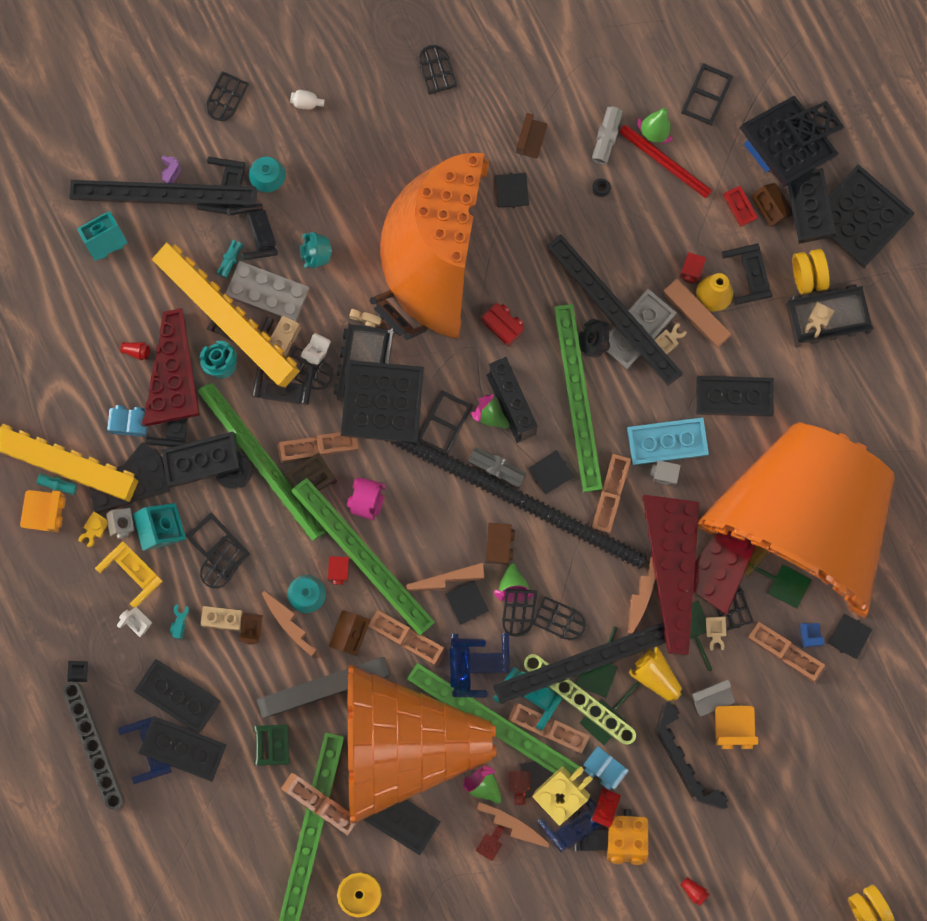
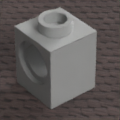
[650,460,681,487]
[106,508,134,539]

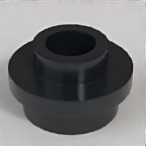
[592,178,611,197]

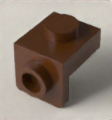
[239,612,263,645]

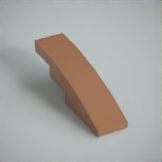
[627,557,655,635]
[262,591,317,658]
[476,802,549,847]

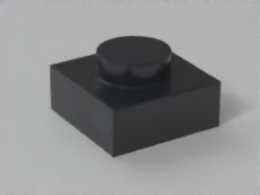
[67,661,88,682]

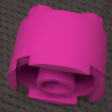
[347,477,386,521]

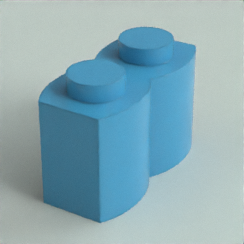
[107,405,148,437]
[583,746,629,790]

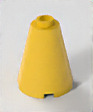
[696,273,733,312]
[629,647,682,701]

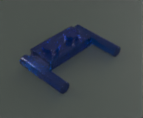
[451,633,510,674]
[450,638,487,698]
[118,716,172,784]
[537,797,601,852]

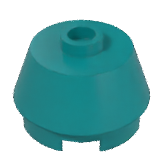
[249,156,286,193]
[300,232,332,269]
[200,341,237,379]
[287,575,326,613]

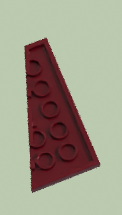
[142,308,200,427]

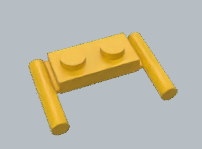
[95,541,163,608]

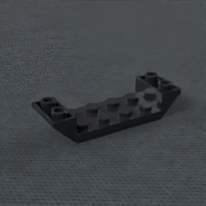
[655,701,729,809]

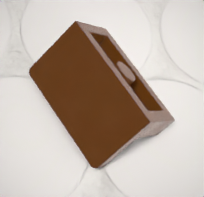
[516,113,547,159]
[751,183,793,227]
[329,610,370,656]

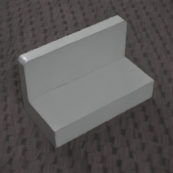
[690,680,735,717]

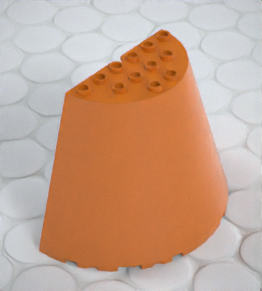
[380,153,489,340]
[698,422,895,619]

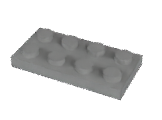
[226,261,310,322]
[606,289,677,370]

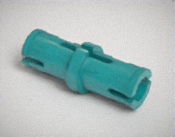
[216,240,243,279]
[37,473,77,496]

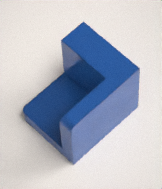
[800,623,825,648]

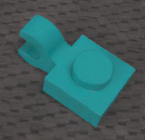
[170,604,189,640]

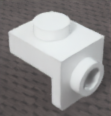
[301,333,331,365]
[117,607,152,637]

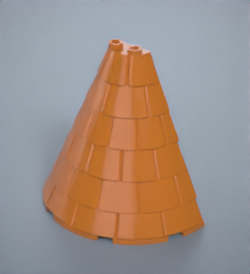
[348,665,496,824]

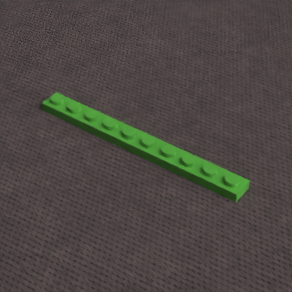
[554,304,602,493]
[198,383,327,541]
[292,478,435,636]
[407,663,580,779]
[279,732,345,921]

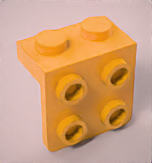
[20,490,66,533]
[715,706,758,749]
[607,816,648,865]

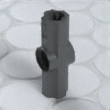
[468,447,527,488]

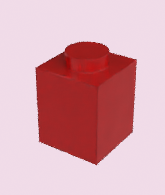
[680,252,706,284]
[328,556,350,585]

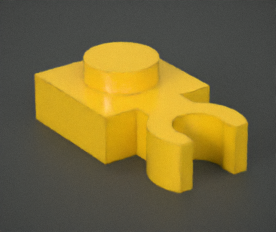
[78,511,108,548]

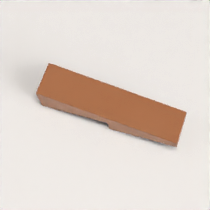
[664,279,731,348]
[277,432,358,464]
[592,453,631,533]
[406,563,484,591]
[368,610,447,667]
[748,622,826,684]
[508,703,590,754]
[281,773,355,836]

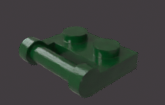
[253,724,290,766]

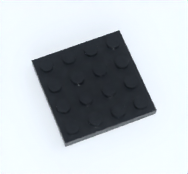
[739,95,839,187]
[829,164,915,268]
[340,360,424,444]

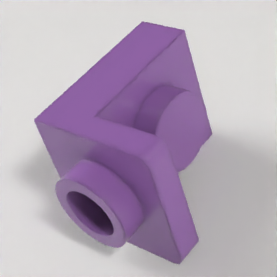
[161,155,182,184]

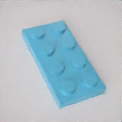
[627,417,709,466]

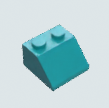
[77,211,128,261]
[132,503,186,551]

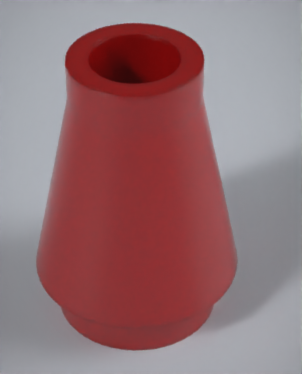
[120,342,150,361]
[680,877,710,906]

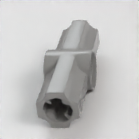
[592,106,623,165]

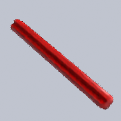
[619,124,712,198]

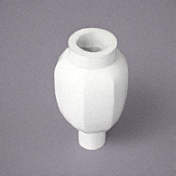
[290,90,325,110]

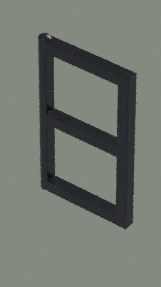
[681,63,733,126]
[418,390,473,454]
[186,512,250,577]

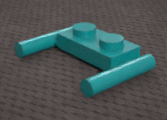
[493,667,562,730]

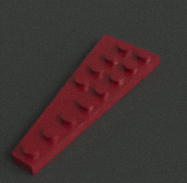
[642,495,699,656]
[693,531,757,615]

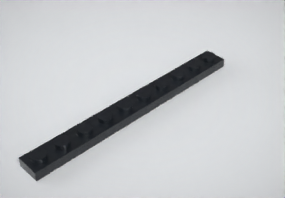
[69,180,257,207]
[547,234,683,386]
[493,622,666,705]

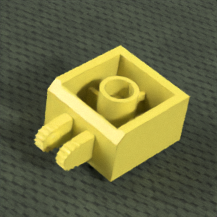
[532,766,593,826]

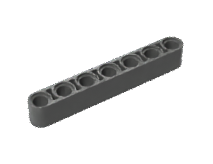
[257,657,391,719]
[62,682,125,810]

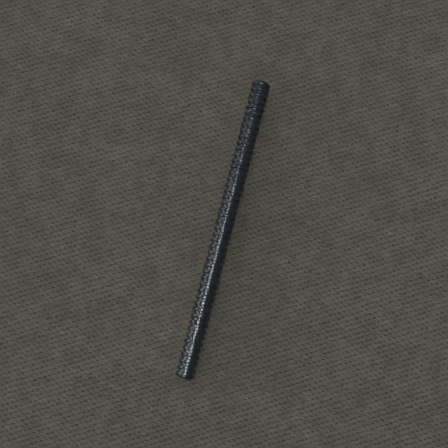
[385,440,647,569]

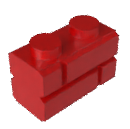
[481,303,524,347]

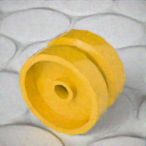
[792,249,830,294]
[337,872,382,918]
[848,884,895,921]

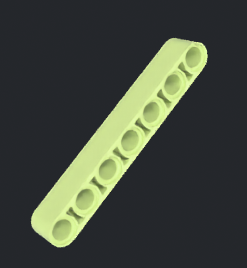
[524,654,636,745]

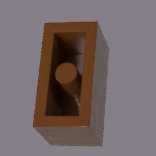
[485,523,515,565]

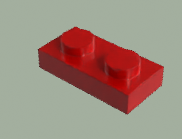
[723,185,758,228]
[592,788,621,828]

